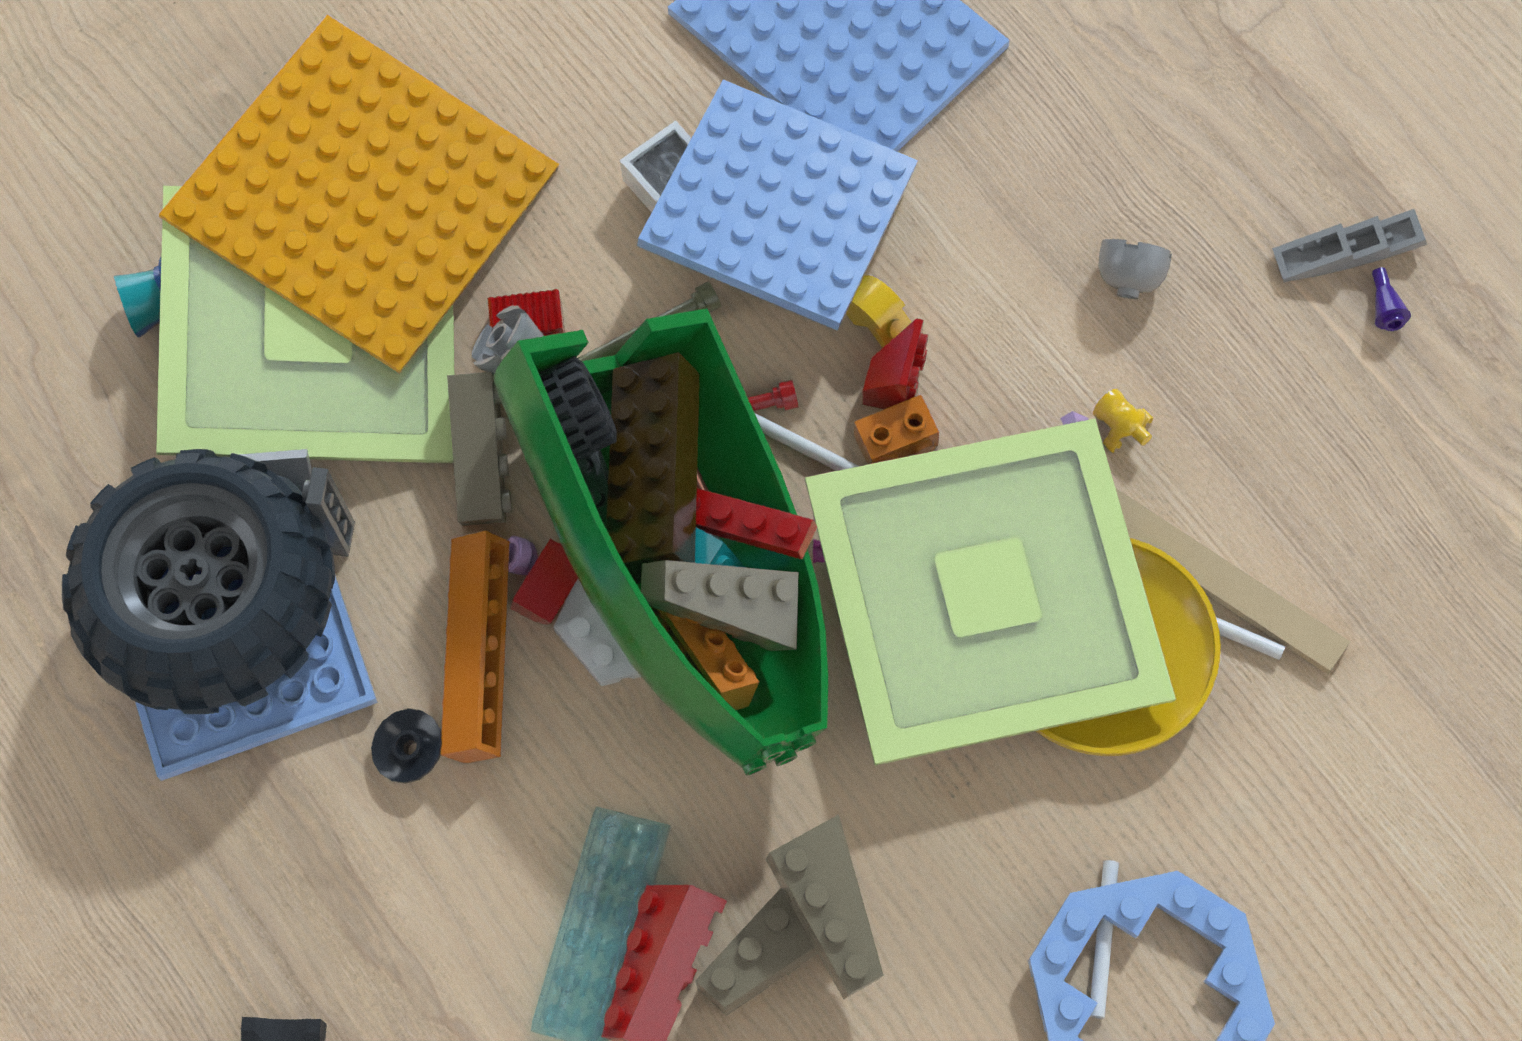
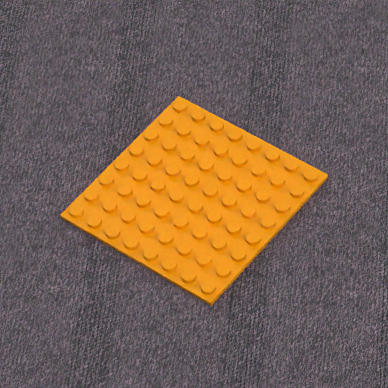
[159,15,559,374]

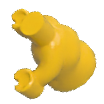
[1093,388,1154,453]

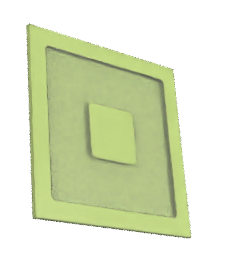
[156,186,454,463]
[805,419,1176,765]

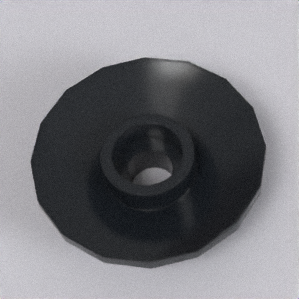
[371,708,442,784]

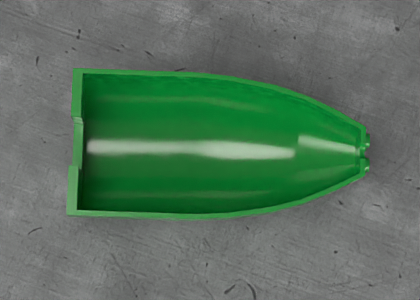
[494,308,828,776]

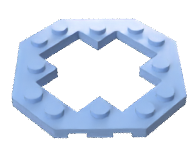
[1028,871,1275,1041]

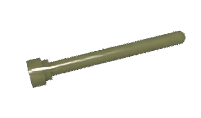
[578,282,721,361]

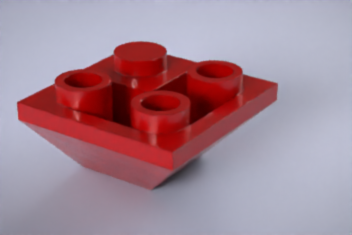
[862,318,929,410]

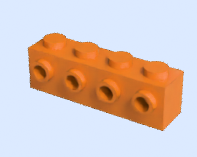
[651,607,759,710]

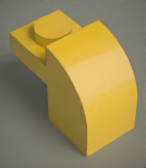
[846,275,912,348]

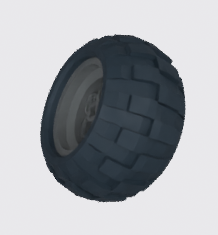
[62,449,335,714]

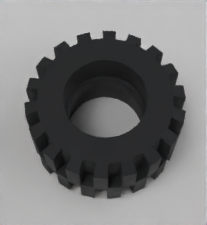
[539,356,617,461]

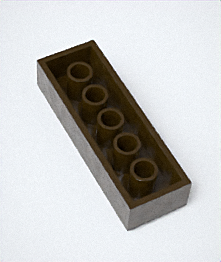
[606,352,700,584]

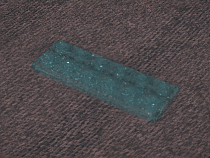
[531,807,671,1041]

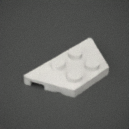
[553,579,641,686]

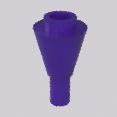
[1372,267,1411,331]

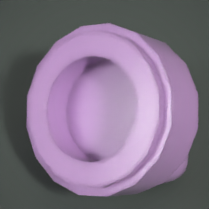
[508,536,538,575]

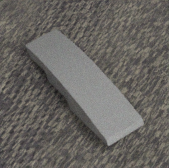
[1272,209,1427,282]

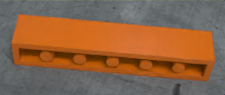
[441,531,510,763]

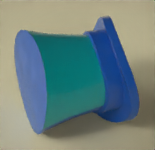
[114,257,161,338]

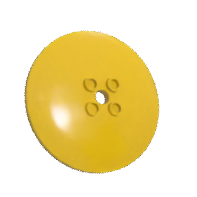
[1036,538,1221,756]

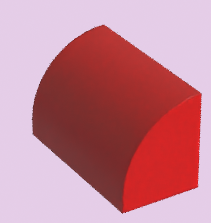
[510,538,578,625]

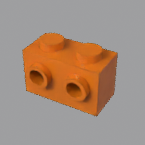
[854,395,939,465]

